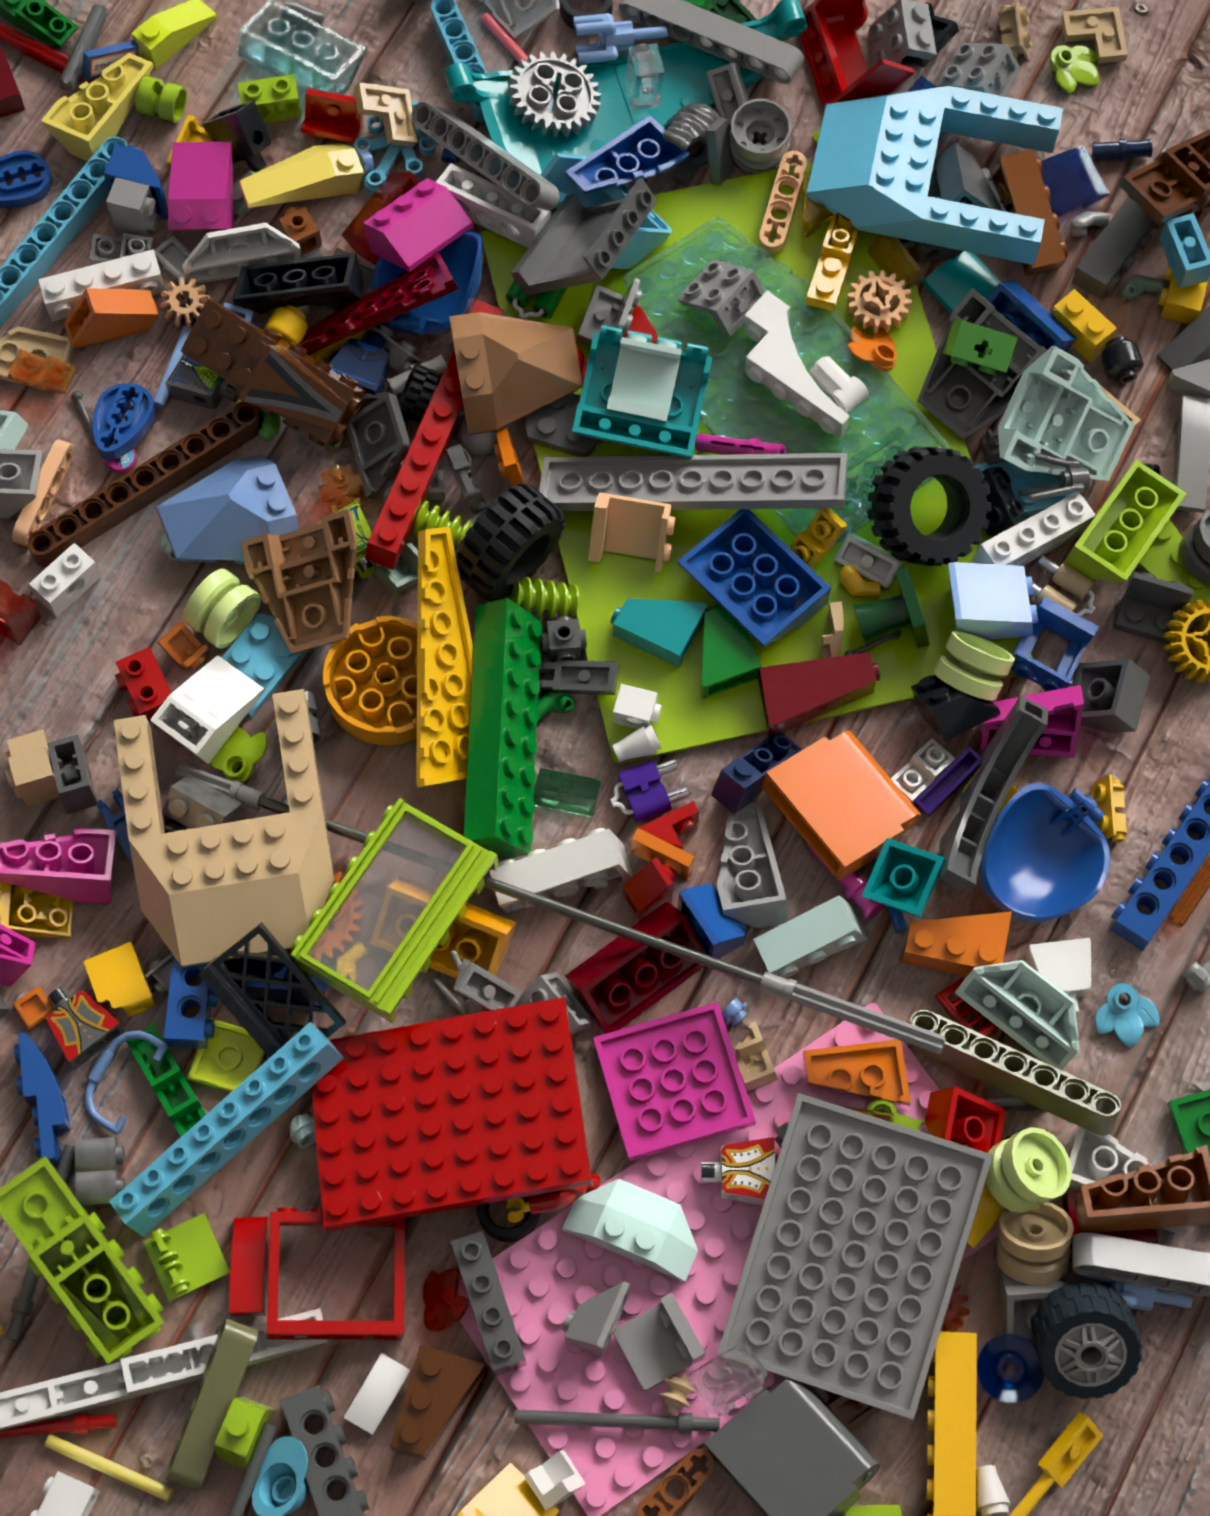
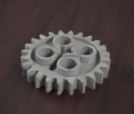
[507,51,601,137]

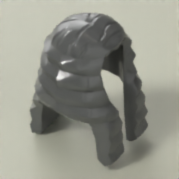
[661,103,720,187]

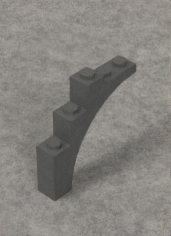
[938,695,1048,894]

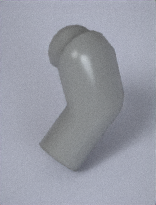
[1070,211,1110,237]

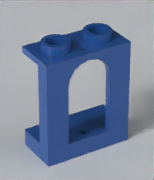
[1011,597,1099,692]

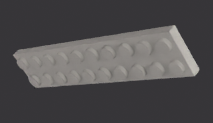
[539,453,848,511]

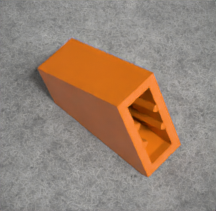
[64,288,159,348]

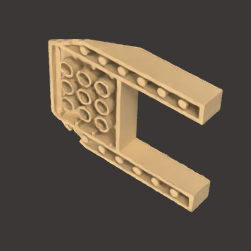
[114,689,335,968]

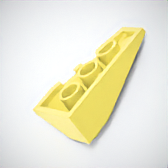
[41,53,154,161]
[239,143,364,208]

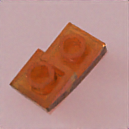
[8,349,77,394]

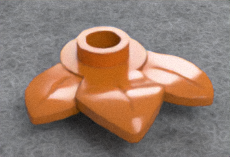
[847,326,897,371]

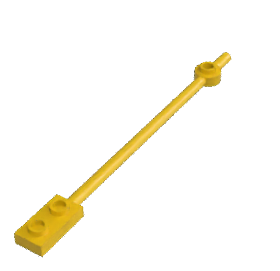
[1009,1411,1104,1516]

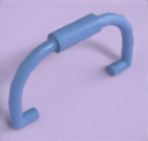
[85,1030,168,1135]

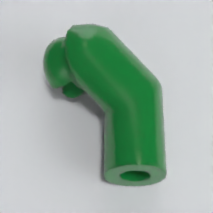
[537,692,575,721]

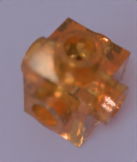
[318,464,364,514]

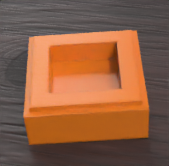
[12,986,55,1032]

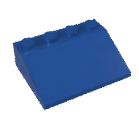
[678,509,831,648]

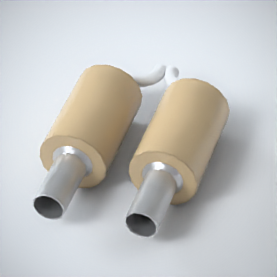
[1032,556,1095,616]

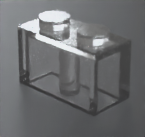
[625,43,665,110]

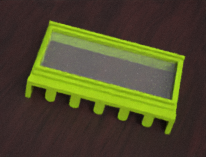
[291,798,499,1024]

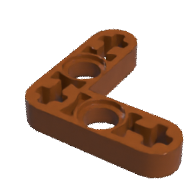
[636,1448,715,1516]

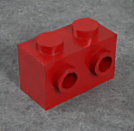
[114,647,172,723]

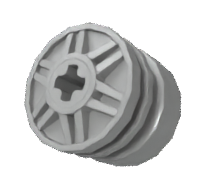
[730,99,792,175]

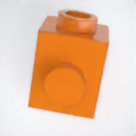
[156,621,209,670]

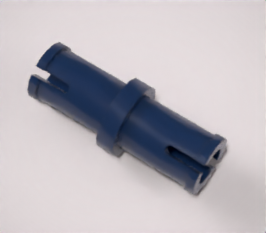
[1092,138,1153,162]

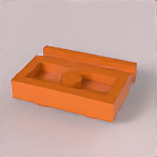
[631,828,695,881]

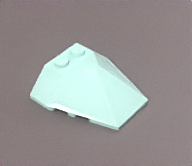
[998,346,1134,481]

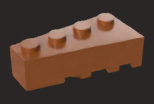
[990,149,1068,277]
[1074,1145,1210,1233]

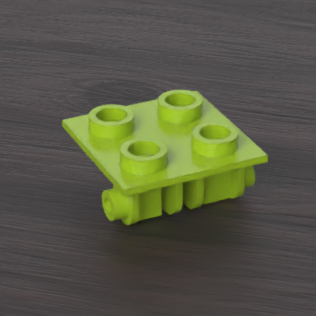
[143,1213,230,1302]

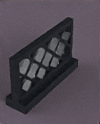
[198,922,346,1058]

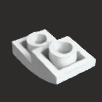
[891,738,955,804]
[344,1353,410,1435]

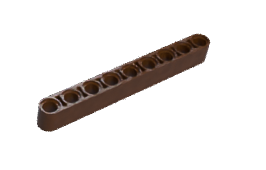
[27,401,262,567]

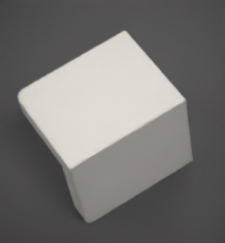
[524,1450,586,1510]

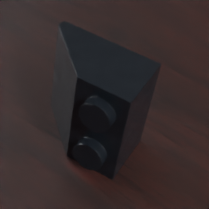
[911,675,1001,741]

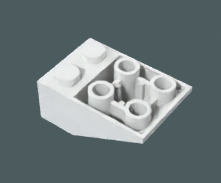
[150,655,265,764]

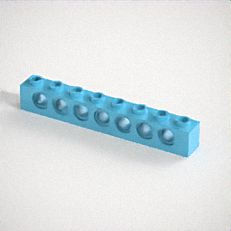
[109,1022,344,1237]

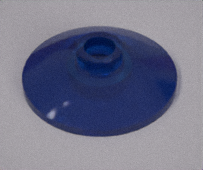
[977,1334,1044,1403]

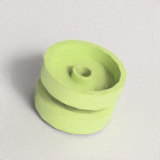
[183,569,261,649]
[934,630,1015,701]
[985,1127,1072,1213]

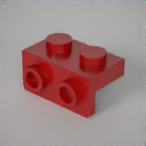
[300,88,364,143]

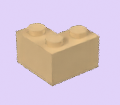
[4,729,60,807]

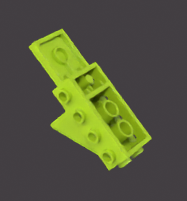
[0,1156,164,1364]

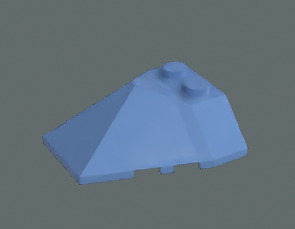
[156,454,299,564]

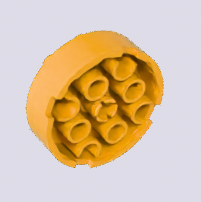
[323,616,417,746]

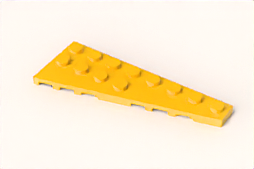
[416,527,474,788]

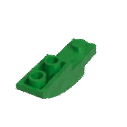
[0,0,78,48]

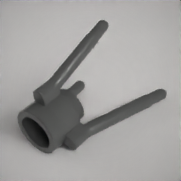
[1019,453,1090,500]

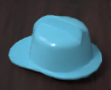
[252,1436,308,1516]

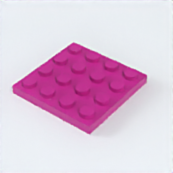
[593,1002,756,1162]

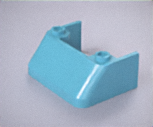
[541,153,672,270]

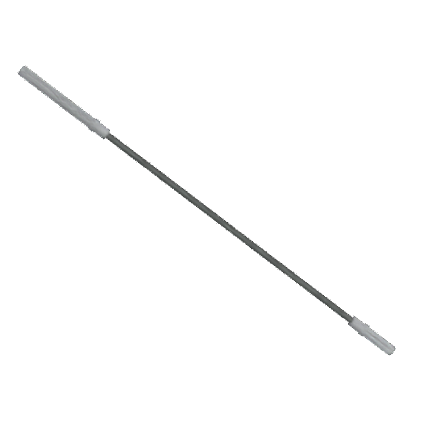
[174,764,946,1054]

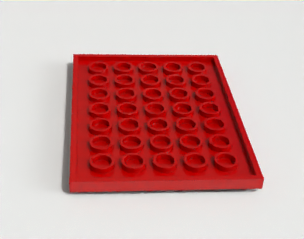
[311,997,592,1232]

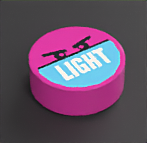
[106,444,137,474]

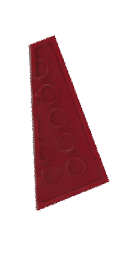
[299,252,459,356]

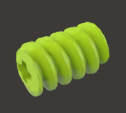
[414,501,472,552]
[511,576,579,620]

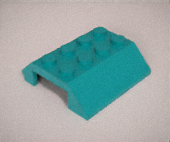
[572,325,713,459]

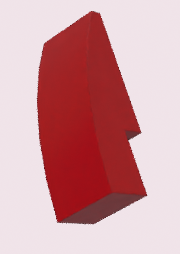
[229,1217,269,1317]

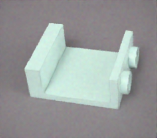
[607,334,682,422]

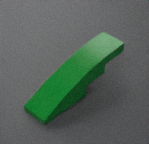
[126,1024,206,1137]

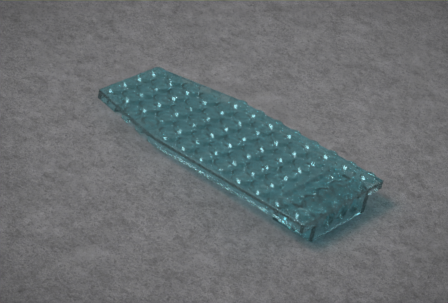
[623,216,952,546]

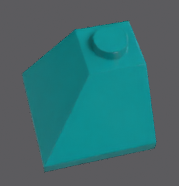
[862,838,946,918]

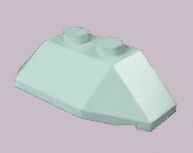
[954,960,1079,1070]
[562,1179,698,1283]

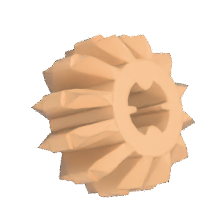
[160,277,211,328]

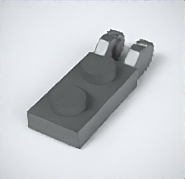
[539,660,619,695]

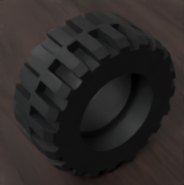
[867,447,991,566]
[455,483,565,602]

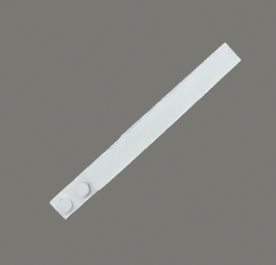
[0,1308,328,1430]

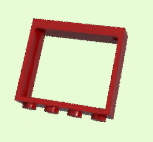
[266,1207,405,1341]

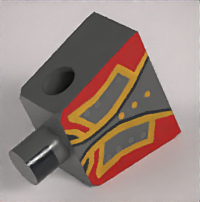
[46,987,125,1070]

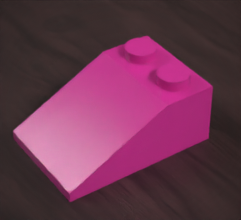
[168,142,234,232]

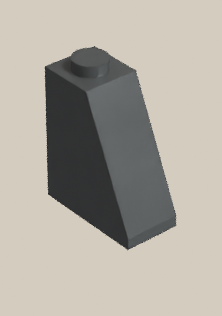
[934,143,1003,211]

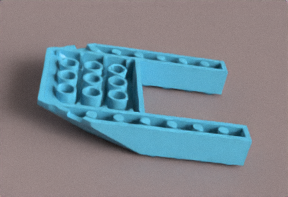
[806,86,1063,265]

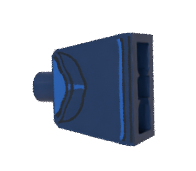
[329,332,390,395]

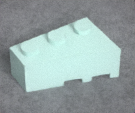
[753,896,869,978]

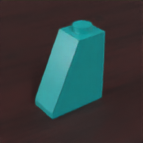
[610,598,708,667]

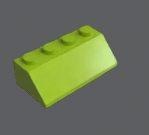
[1064,460,1187,583]

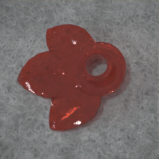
[423,1268,470,1332]

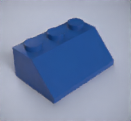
[987,280,1078,352]

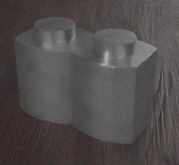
[75,1137,126,1209]

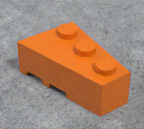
[901,912,1012,977]

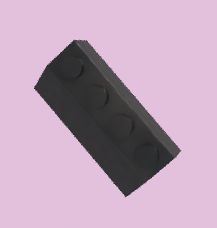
[232,253,364,313]

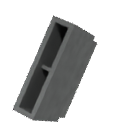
[704,1378,880,1516]

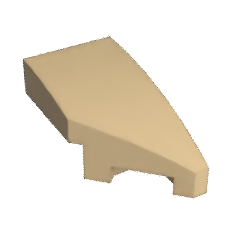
[821,601,844,659]
[735,1021,778,1091]

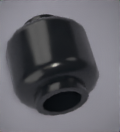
[1100,336,1144,383]

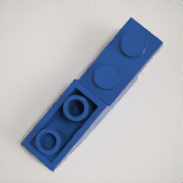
[14,1033,71,1166]

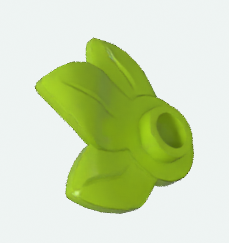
[1049,45,1099,94]
[210,726,267,783]

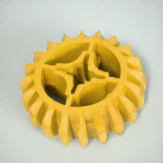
[1163,600,1210,683]

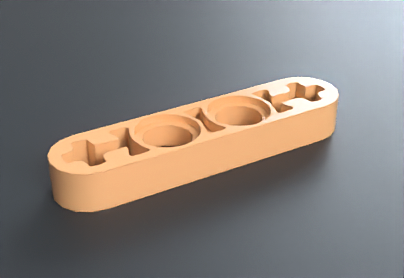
[759,151,807,254]
[12,439,74,547]

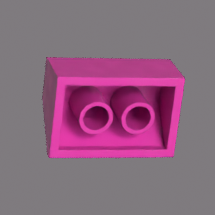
[363,178,473,272]

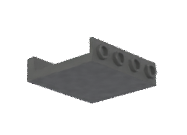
[510,178,658,296]

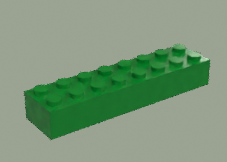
[464,598,543,860]

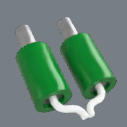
[506,280,567,320]

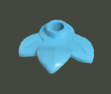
[1095,983,1160,1048]

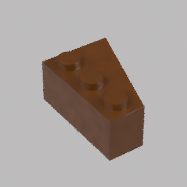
[390,1345,487,1460]

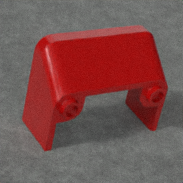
[799,0,915,107]

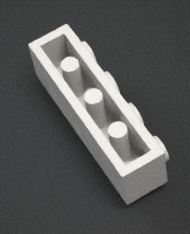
[38,249,166,322]

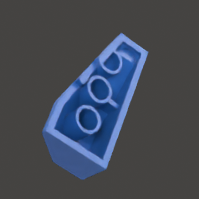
[564,115,689,195]

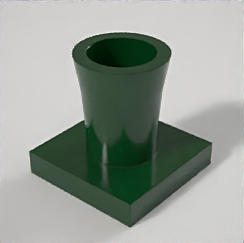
[853,567,930,648]

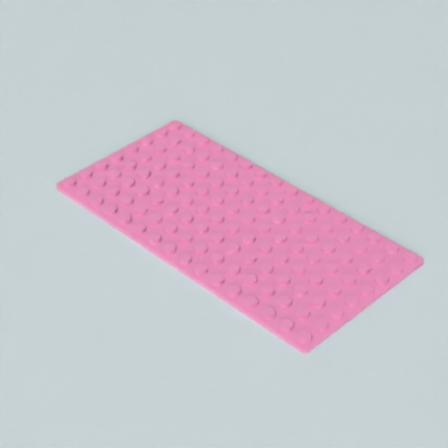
[444,1003,1000,1516]

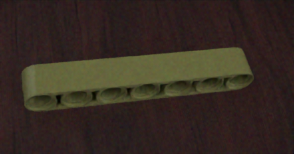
[908,1010,1121,1135]

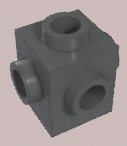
[542,616,587,662]

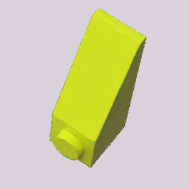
[131,0,218,70]

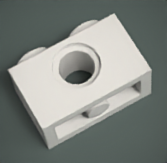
[29,543,101,618]

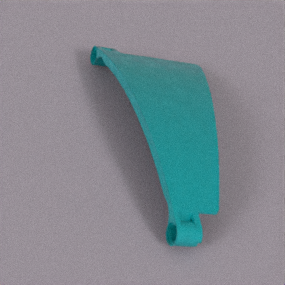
[444,0,807,175]

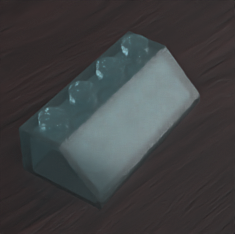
[238,0,367,95]

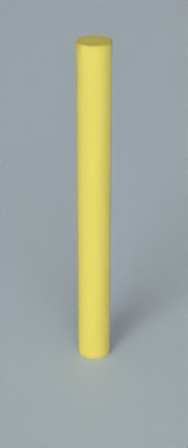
[44,1434,174,1502]

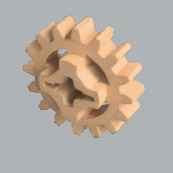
[847,270,912,333]

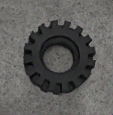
[398,363,439,423]

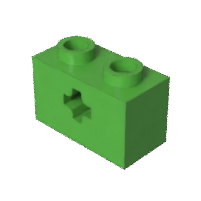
[943,318,1018,375]

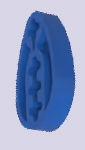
[0,150,52,208]
[92,383,156,461]

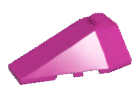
[0,828,117,904]

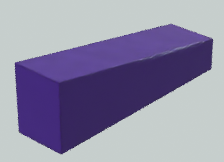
[914,746,981,817]

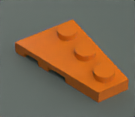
[803,1040,911,1106]

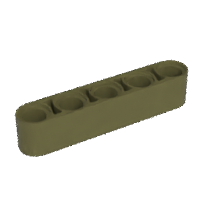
[165,1319,258,1490]

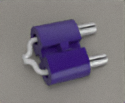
[610,760,689,823]

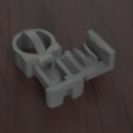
[445,444,487,514]

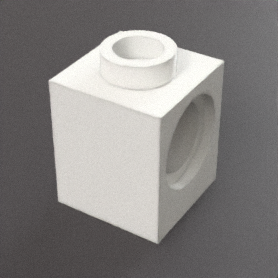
[613,684,662,729]

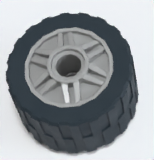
[1031,1281,1143,1399]

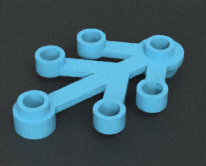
[354,101,436,197]

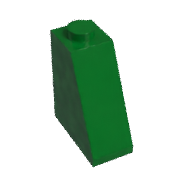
[700,604,762,699]

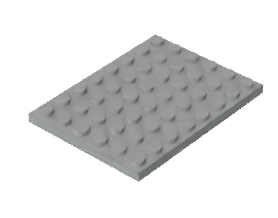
[717,1093,993,1420]

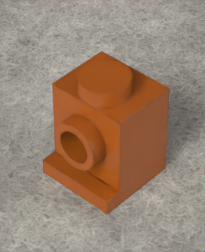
[279,207,322,255]

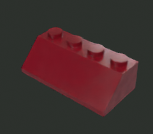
[565,902,707,1034]

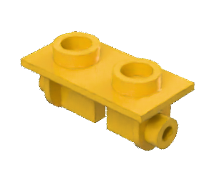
[1091,774,1127,843]

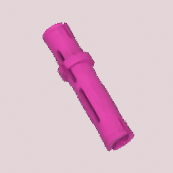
[695,433,786,455]

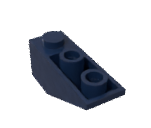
[711,733,802,814]

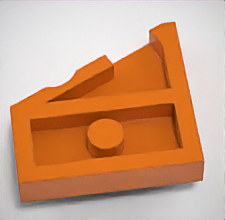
[493,427,525,486]

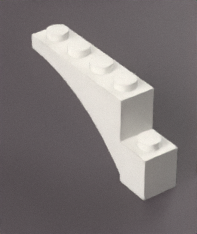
[744,291,850,439]

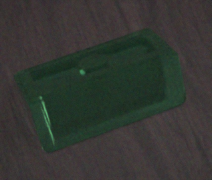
[533,768,602,817]

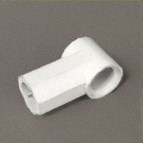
[809,356,869,414]

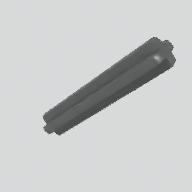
[59,4,107,91]

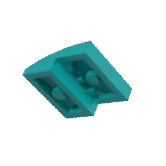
[922,251,1001,314]

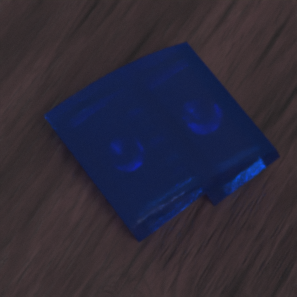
[1041,146,1110,217]

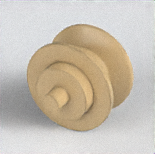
[658,1373,696,1414]

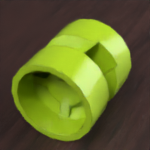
[135,76,187,123]

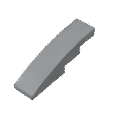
[1174,395,1210,513]

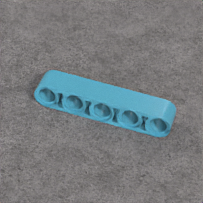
[431,0,487,124]

